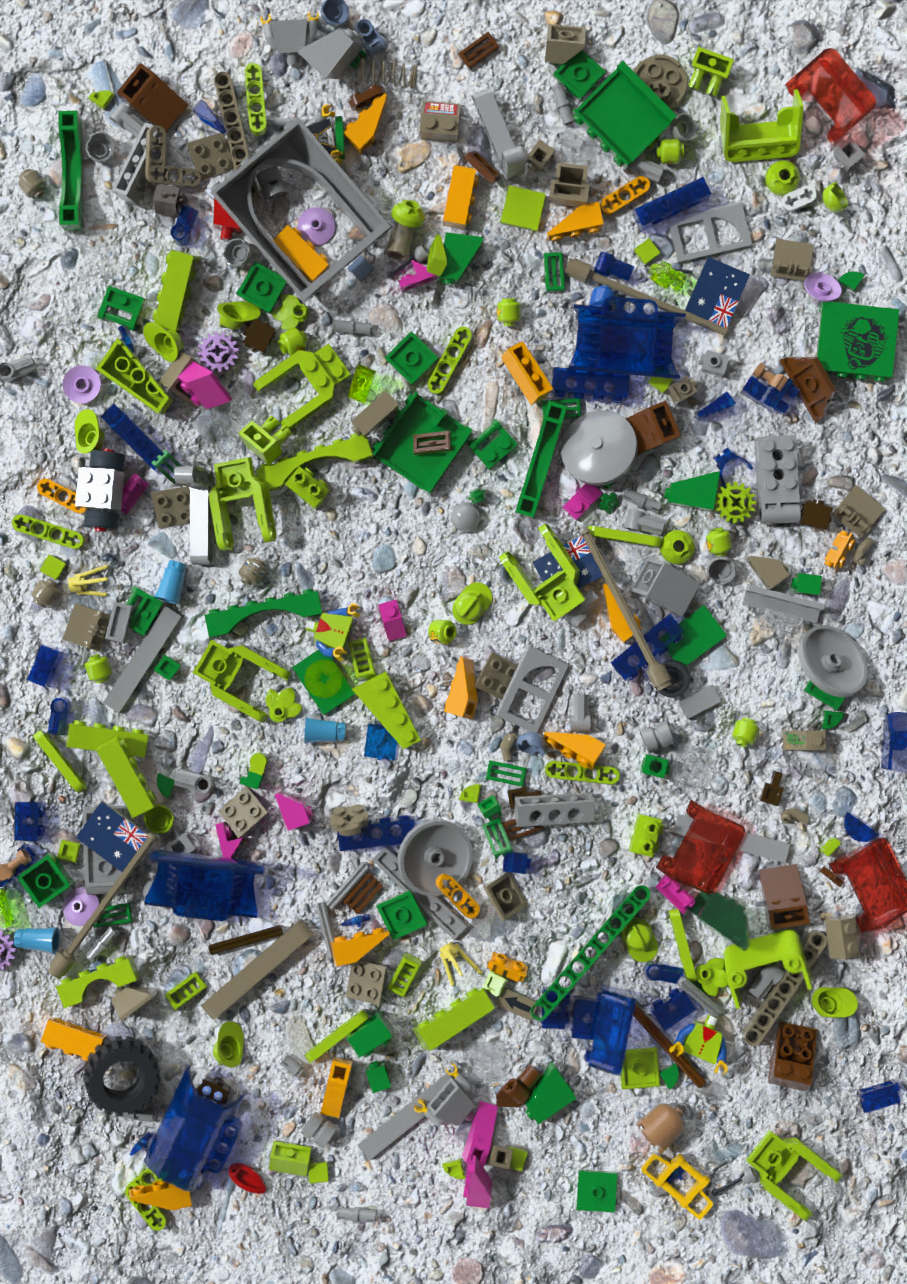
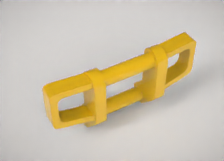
[641,1153,713,1220]

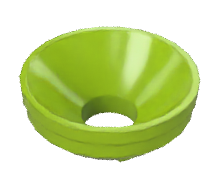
[765,160,800,196]
[391,199,426,227]
[660,530,695,565]

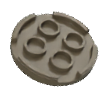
[634,54,688,110]

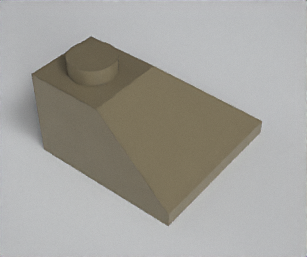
[545,24,586,65]
[111,985,159,1021]

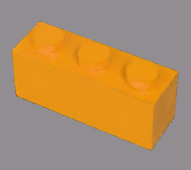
[443,165,479,230]
[273,225,330,283]
[501,341,553,405]
[40,1017,107,1062]

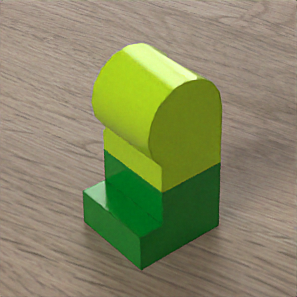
[239,753,268,790]

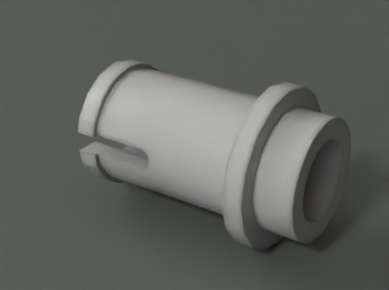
[280,1054,305,1078]

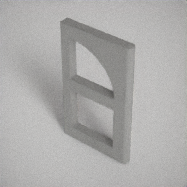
[667,202,752,263]
[495,645,568,732]

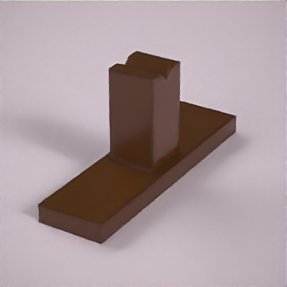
[820,866,843,887]

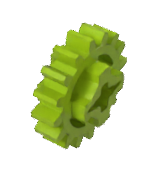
[715,481,756,523]

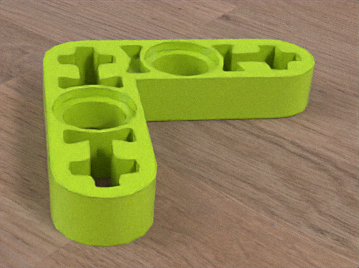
[125,1156,174,1231]

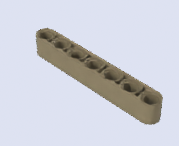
[214,71,259,204]
[201,919,314,1020]
[742,930,827,1046]

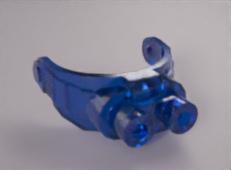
[713,447,753,489]

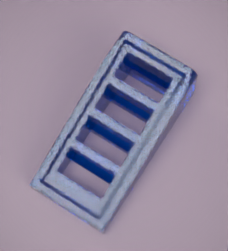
[192,99,226,134]
[694,392,736,420]

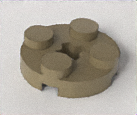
[330,804,369,836]

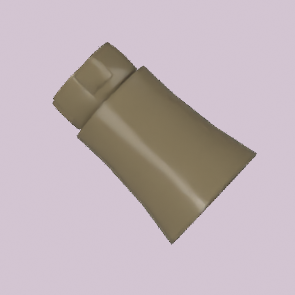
[384,222,414,261]

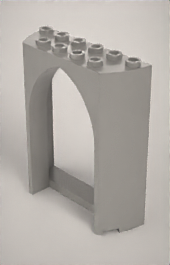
[210,118,391,302]

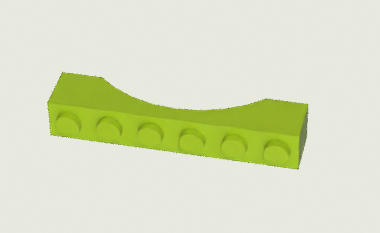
[256,434,373,492]

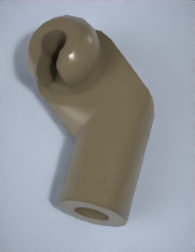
[853,537,874,566]
[500,733,518,761]
[781,808,810,824]

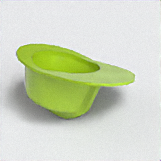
[217,301,260,330]
[143,322,185,362]
[74,409,105,454]
[452,582,492,625]
[621,917,658,962]
[812,987,858,1018]
[213,1021,244,1068]

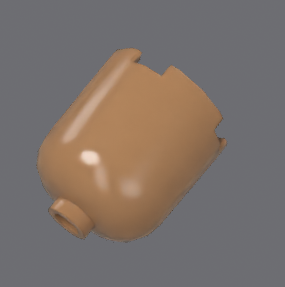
[635,1103,685,1154]

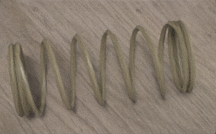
[358,57,418,90]

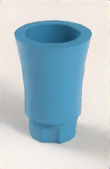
[154,560,187,605]
[304,717,345,744]
[14,927,60,954]

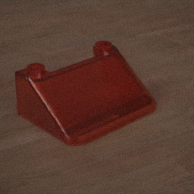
[785,48,876,147]
[656,800,745,894]
[829,838,907,933]

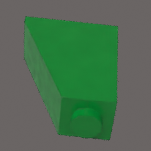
[439,232,483,286]
[664,471,720,512]
[525,1062,577,1125]

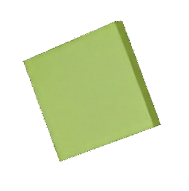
[500,185,546,232]
[618,1046,660,1090]

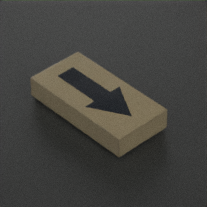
[495,987,537,1021]

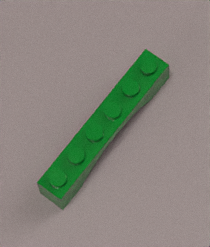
[58,110,83,231]
[515,401,567,518]
[204,588,323,638]

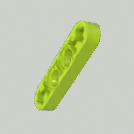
[245,63,267,136]
[427,326,472,395]
[11,514,85,550]
[588,526,662,548]
[33,729,87,794]
[545,761,620,784]
[668,908,697,982]
[304,1009,369,1063]

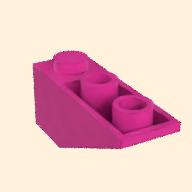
[462,1100,498,1167]
[463,1155,492,1208]

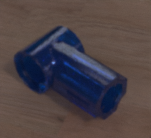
[170,205,199,246]
[593,252,634,282]
[47,697,71,736]
[643,961,684,984]

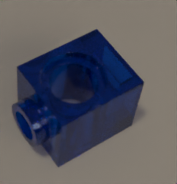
[502,852,531,874]

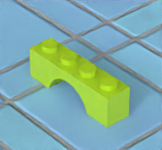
[56,955,140,1009]

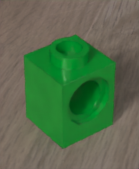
[791,573,822,596]
[640,754,671,779]
[366,1060,392,1093]

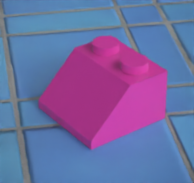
[177,362,232,409]
[274,791,314,831]

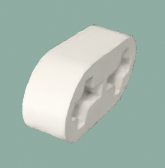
[780,185,816,212]

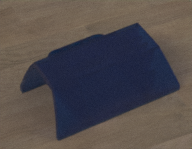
[568,296,686,379]
[144,849,265,921]
[144,1065,246,1192]

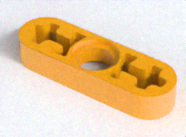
[600,176,650,216]
[37,479,89,514]
[436,873,480,919]

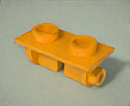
[824,530,856,572]
[487,952,528,982]

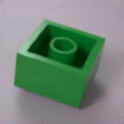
[17,853,75,908]
[346,1011,393,1058]

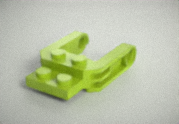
[253,343,351,430]
[208,457,277,551]
[499,523,586,622]
[193,639,292,723]
[746,1130,843,1222]

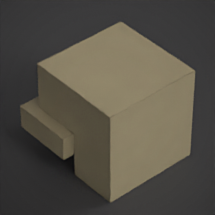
[549,162,590,207]

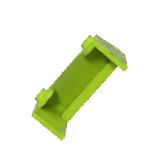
[720,89,804,162]
[723,929,814,1009]

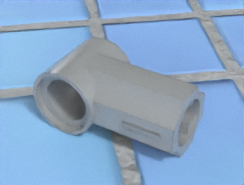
[109,102,144,138]
[623,154,664,184]
[0,354,37,383]
[624,509,665,536]
[564,589,602,627]
[570,694,590,732]
[174,769,215,793]
[747,962,785,1000]

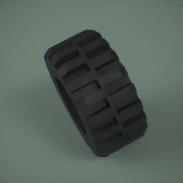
[83,1036,161,1116]

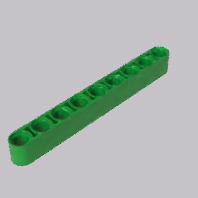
[530,885,651,1021]

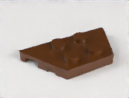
[779,357,836,424]

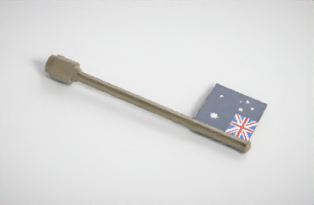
[564,257,750,337]
[533,529,672,691]
[48,800,158,979]

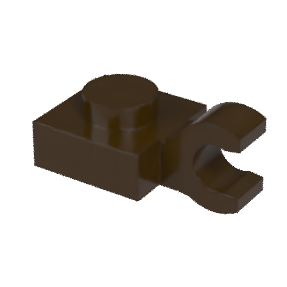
[759,770,784,806]
[507,787,541,810]

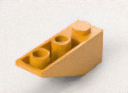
[344,93,387,154]
[546,202,604,242]
[602,583,641,643]
[444,656,478,720]
[544,732,606,770]
[330,927,390,966]
[320,1057,353,1118]
[129,1176,192,1211]

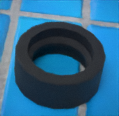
[655,660,691,698]

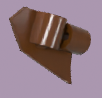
[496,1063,543,1107]

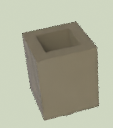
[485,1145,513,1170]

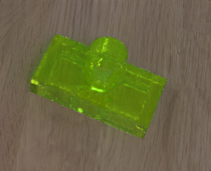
[347,364,376,404]

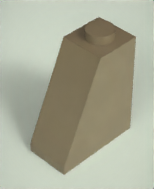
[351,390,399,439]

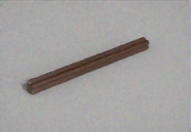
[622,997,706,1088]

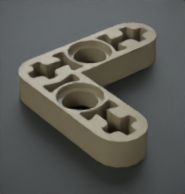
[145,125,201,187]

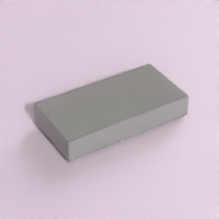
[105,602,134,644]
[678,684,721,719]

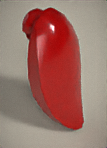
[228,1163,266,1194]

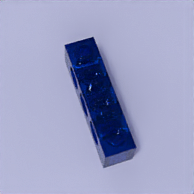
[632,177,712,232]
[550,367,630,403]
[100,403,171,473]
[610,614,685,681]
[337,815,415,851]

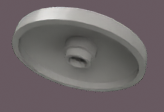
[561,410,638,486]
[798,625,868,697]
[398,819,473,896]

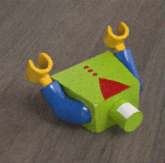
[305,603,361,662]
[669,1014,728,1076]

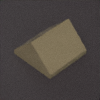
[483,871,528,922]

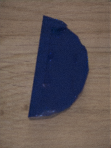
[843,812,879,842]

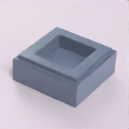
[347,255,374,283]

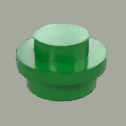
[467,487,486,504]

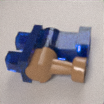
[740,362,800,415]
[0,844,39,888]

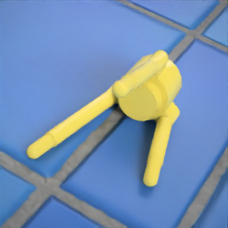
[68,565,109,596]
[439,942,482,986]

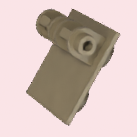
[187,132,234,179]
[770,238,814,281]
[832,485,885,538]
[151,487,190,528]
[63,603,111,652]
[475,652,518,700]
[218,786,268,838]
[346,960,387,1005]

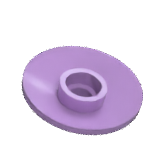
[297,207,335,245]
[804,273,841,302]
[62,365,101,404]
[63,887,100,926]

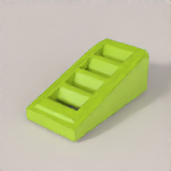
[427,234,447,276]
[348,637,376,681]
[387,952,422,997]
[164,972,207,1011]

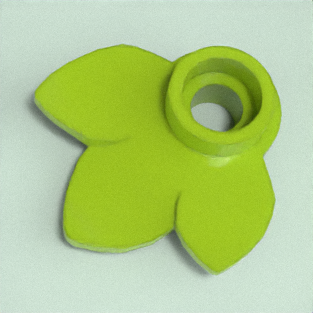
[271,294,309,330]
[265,688,302,723]
[695,958,729,996]

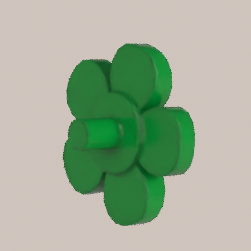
[599,492,619,514]

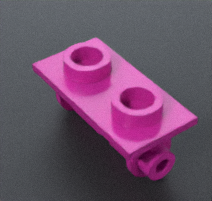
[121,473,149,515]
[656,875,695,914]

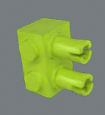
[688,46,734,97]
[238,415,292,466]
[285,466,330,510]
[628,813,664,857]

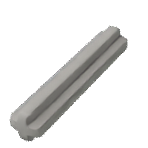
[326,862,370,910]
[316,901,335,958]
[677,976,722,1017]

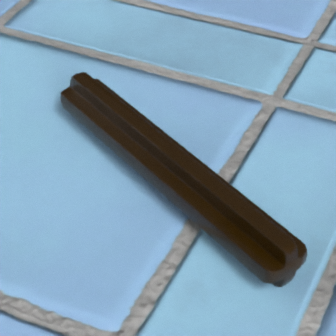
[208,925,283,955]

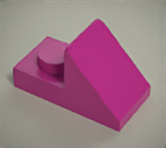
[399,260,437,292]
[562,484,603,521]
[378,600,407,641]
[215,822,244,862]

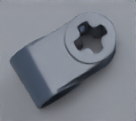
[356,19,388,59]

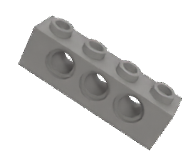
[112,123,170,205]
[515,792,595,828]

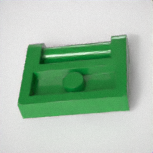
[97,285,145,331]
[467,419,518,470]
[126,586,164,636]

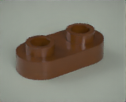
[348,84,386,111]

